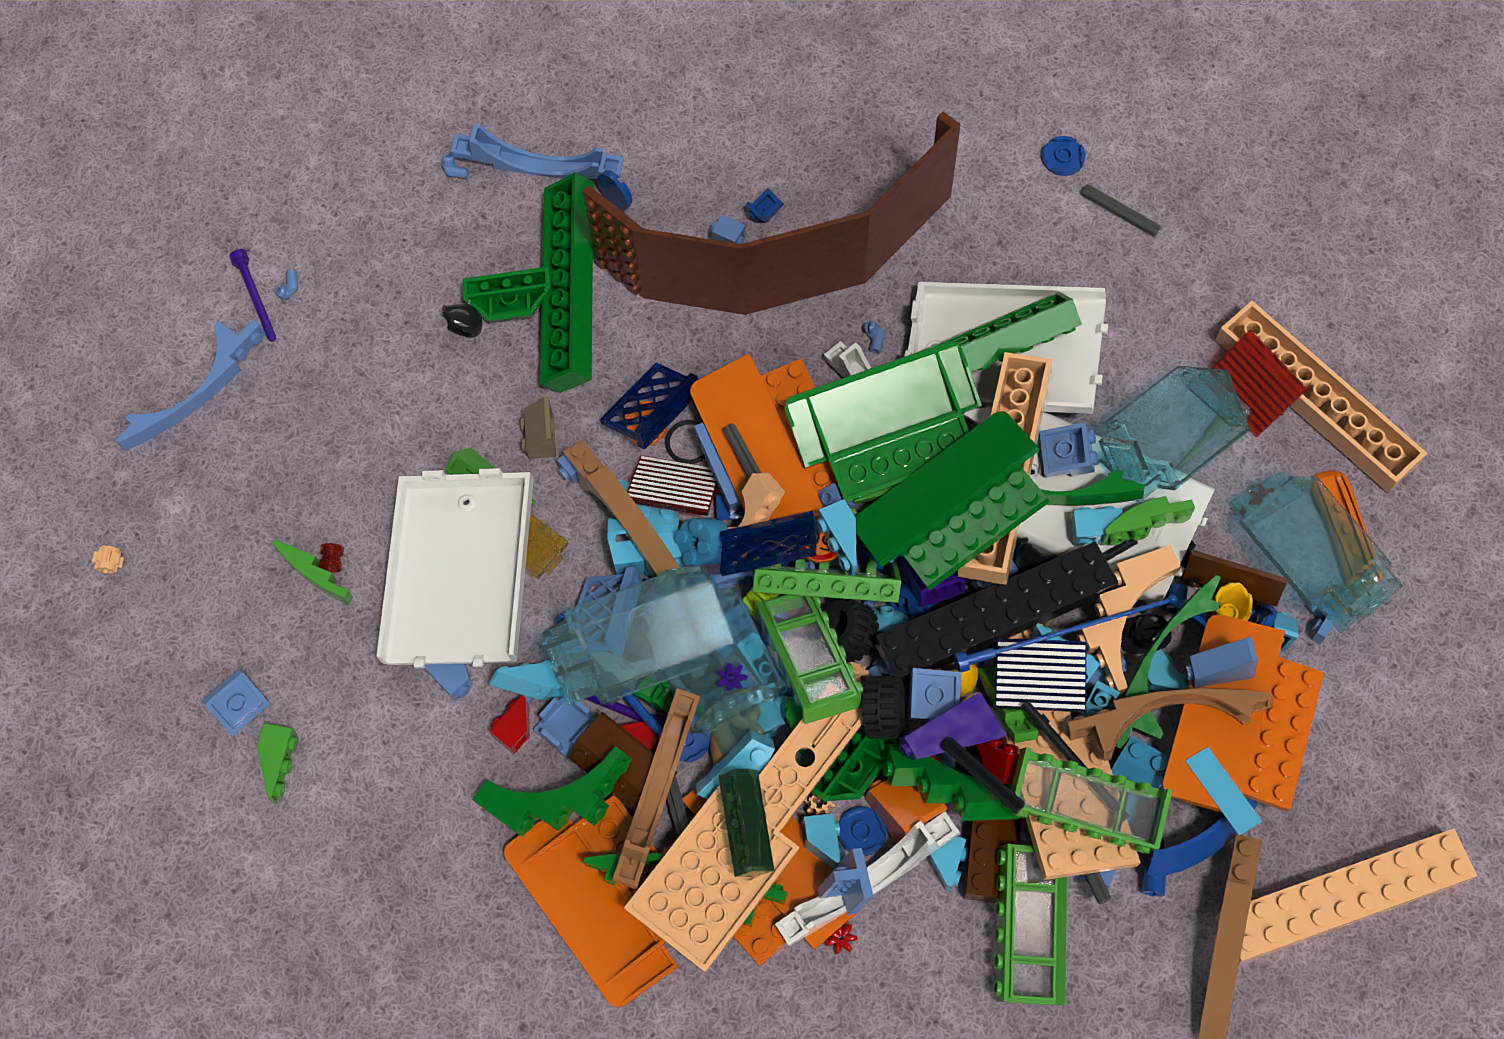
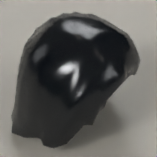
[442,304,483,338]
[1015,537,1060,573]

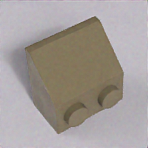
[520,396,556,459]

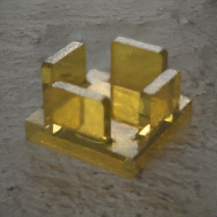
[525,514,569,579]

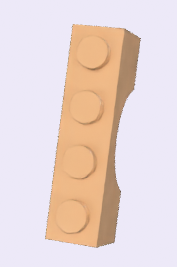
[723,473,785,564]

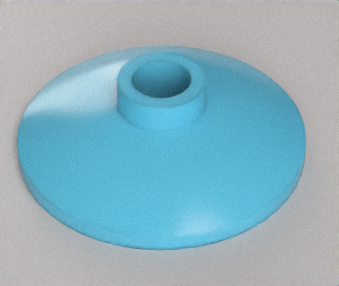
[871,606,910,633]

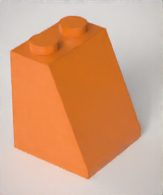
[866,779,947,844]

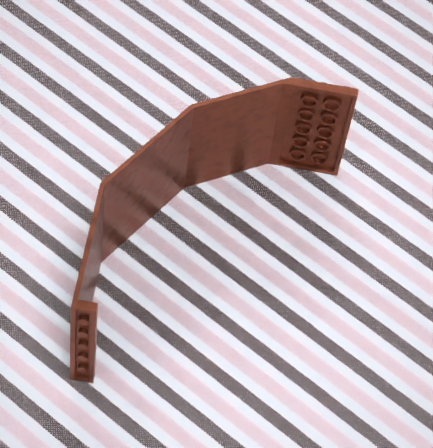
[582,111,961,315]

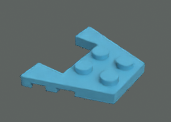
[607,479,679,539]

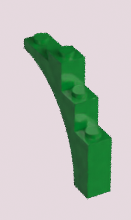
[883,732,1025,821]
[472,747,632,837]

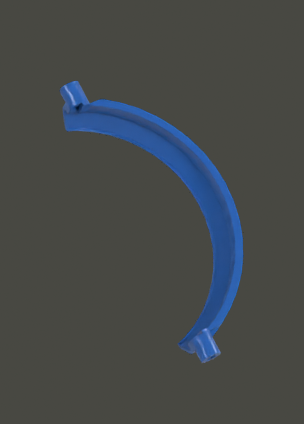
[1142,584,1258,897]

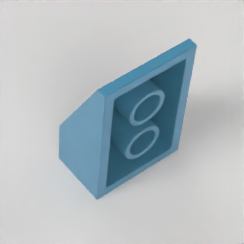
[1111,735,1169,828]

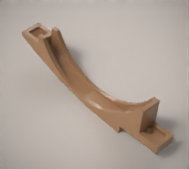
[563,440,688,593]
[612,688,700,889]
[1068,688,1273,761]
[1198,834,1262,1039]

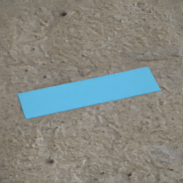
[1185,747,1263,836]

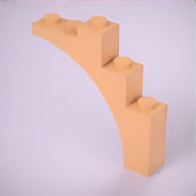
[1077,545,1181,695]

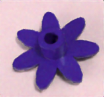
[717,663,748,694]

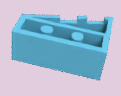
[608,531,684,576]
[696,729,775,801]

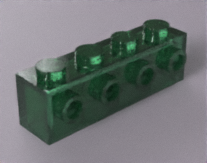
[718,769,775,877]

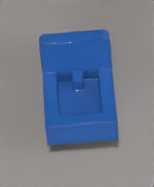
[745,188,784,223]

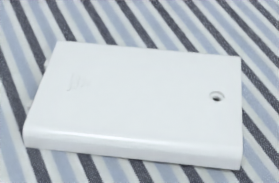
[904,282,1109,414]
[1016,412,1215,609]
[376,468,534,669]

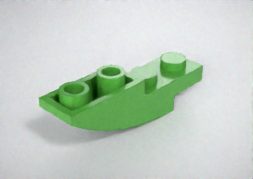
[1101,496,1195,545]

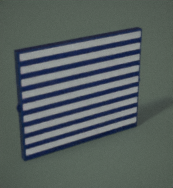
[994,638,1088,712]

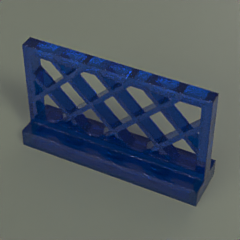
[600,362,698,450]
[720,510,819,576]

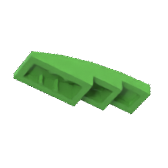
[273,539,353,605]
[978,665,1038,743]

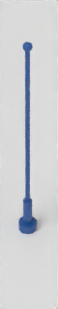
[953,595,1178,673]

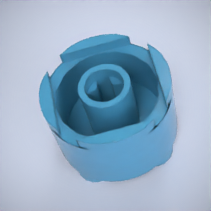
[674,517,731,566]

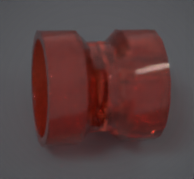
[318,543,344,573]

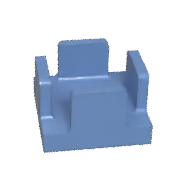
[533,693,596,761]

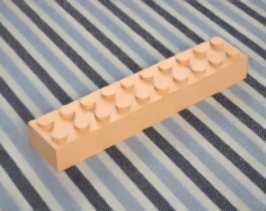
[1215,301,1427,493]
[958,352,1052,585]
[1215,828,1477,964]

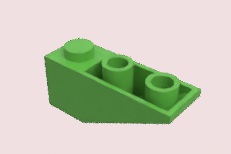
[257,723,299,804]

